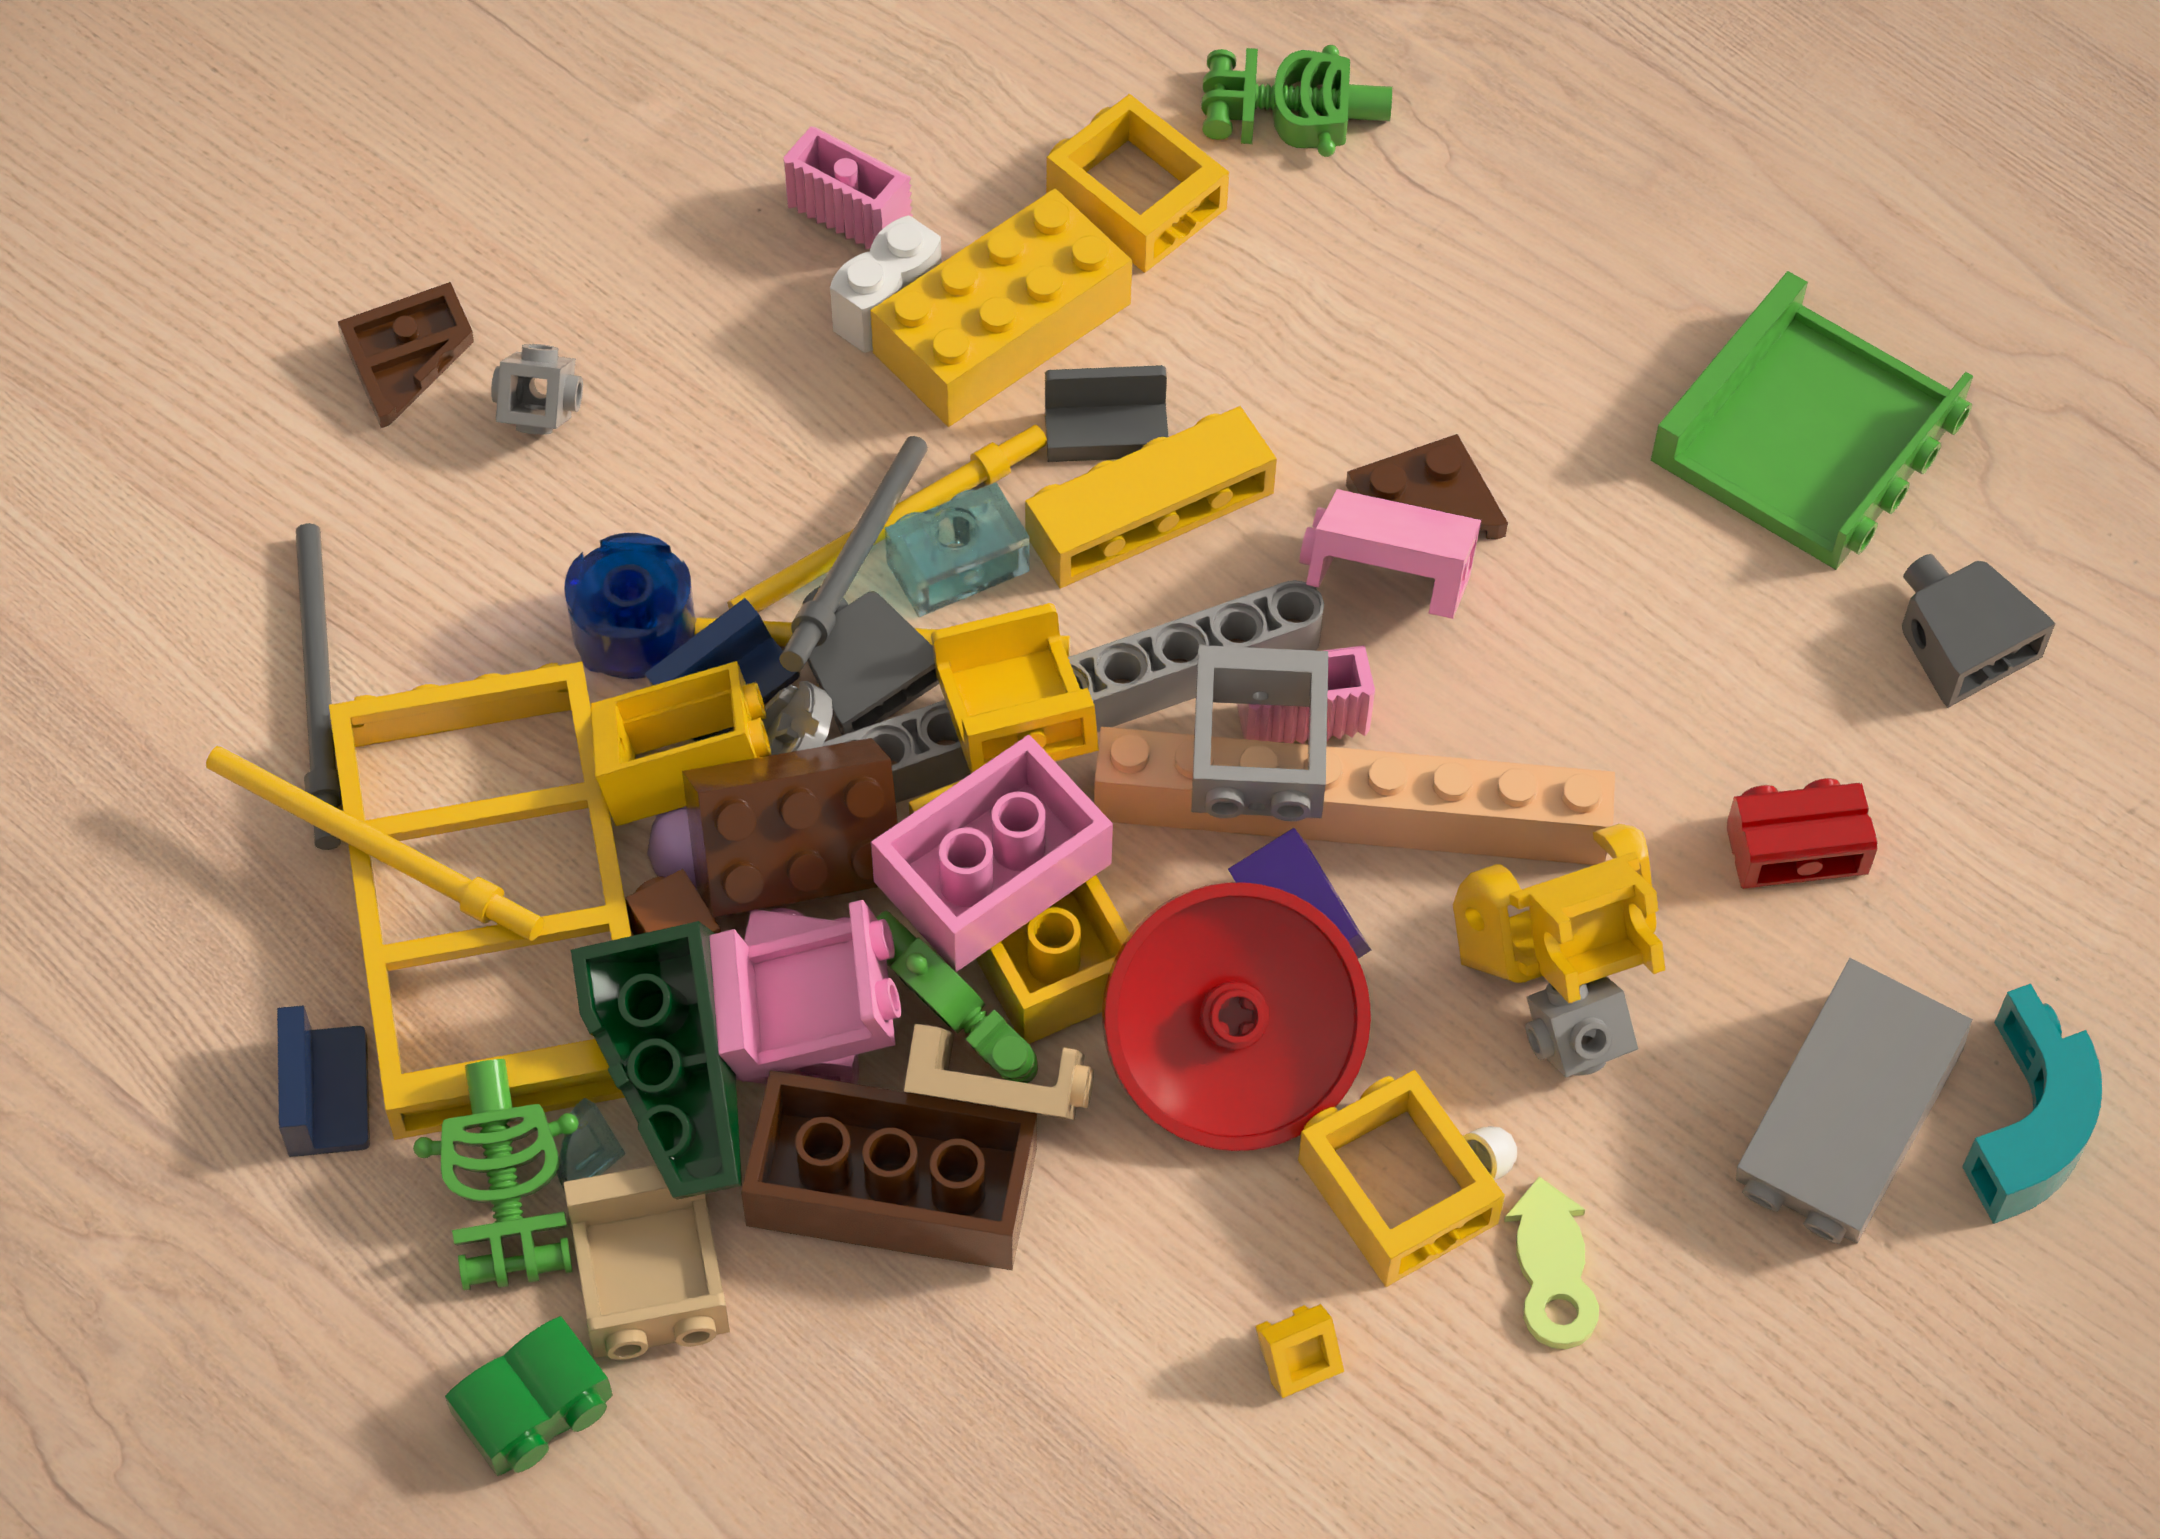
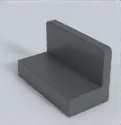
[1045,365,1169,462]

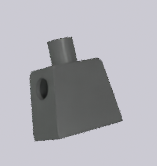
[1902,554,2055,708]
[803,586,939,735]

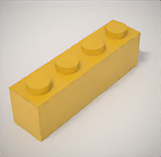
[1025,406,1277,589]

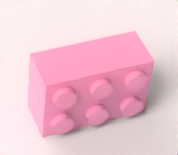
[871,735,1113,972]

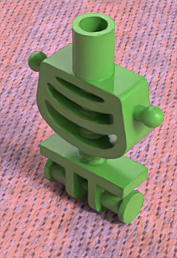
[1201,45,1392,157]
[876,910,1038,1083]
[413,1059,579,1291]

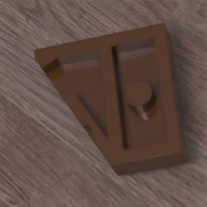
[338,282,474,428]
[1346,434,1508,540]

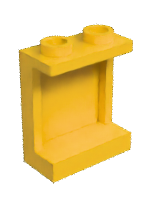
[931,603,1099,773]

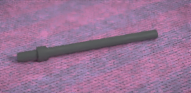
[779,436,928,672]
[296,523,342,850]

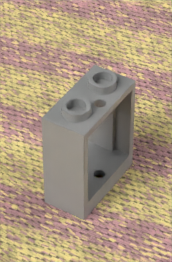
[1191,645,1328,821]

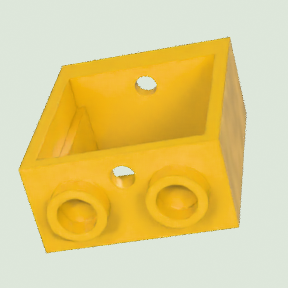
[1046,93,1229,273]
[591,661,771,826]
[1298,1069,1505,1287]

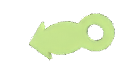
[1504,1176,1599,1349]

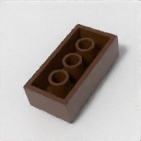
[741,1070,1037,1271]

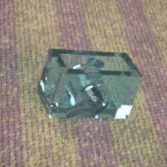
[885,482,1030,617]

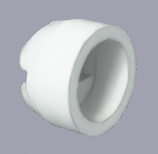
[1463,1126,1517,1180]

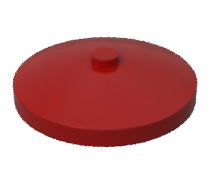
[1102,882,1371,1151]

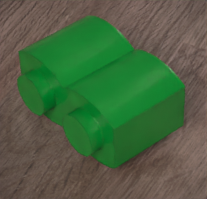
[445,1316,613,1476]

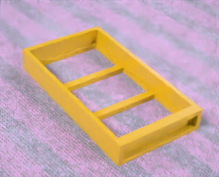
[329,661,631,1140]

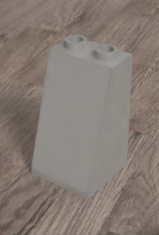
[1736,958,1972,1244]

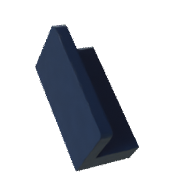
[644,598,800,742]
[277,1005,370,1157]

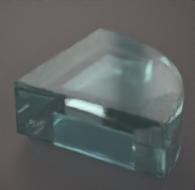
[557,1098,626,1190]

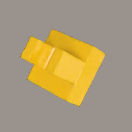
[1255,1304,1345,1398]

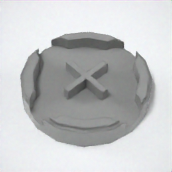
[762,681,833,756]

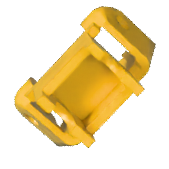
[1453,823,1665,1003]

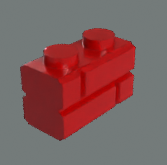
[1727,778,1878,889]

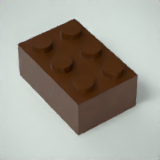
[682,738,898,918]

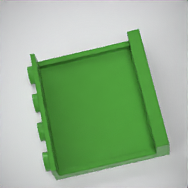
[1650,271,1973,570]

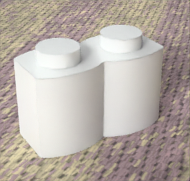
[830,215,942,353]

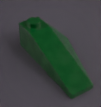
[571,921,742,1200]

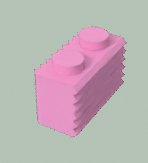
[783,126,913,249]
[1237,645,1375,744]

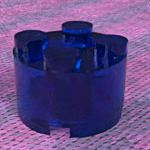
[564,533,696,679]

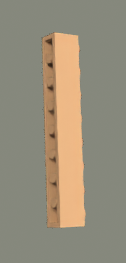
[1094,727,1615,865]

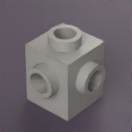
[491,344,583,435]
[1525,976,1638,1077]

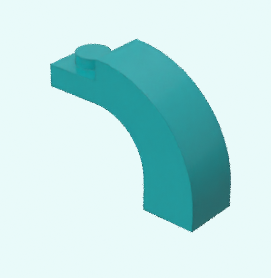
[1962,983,2102,1224]

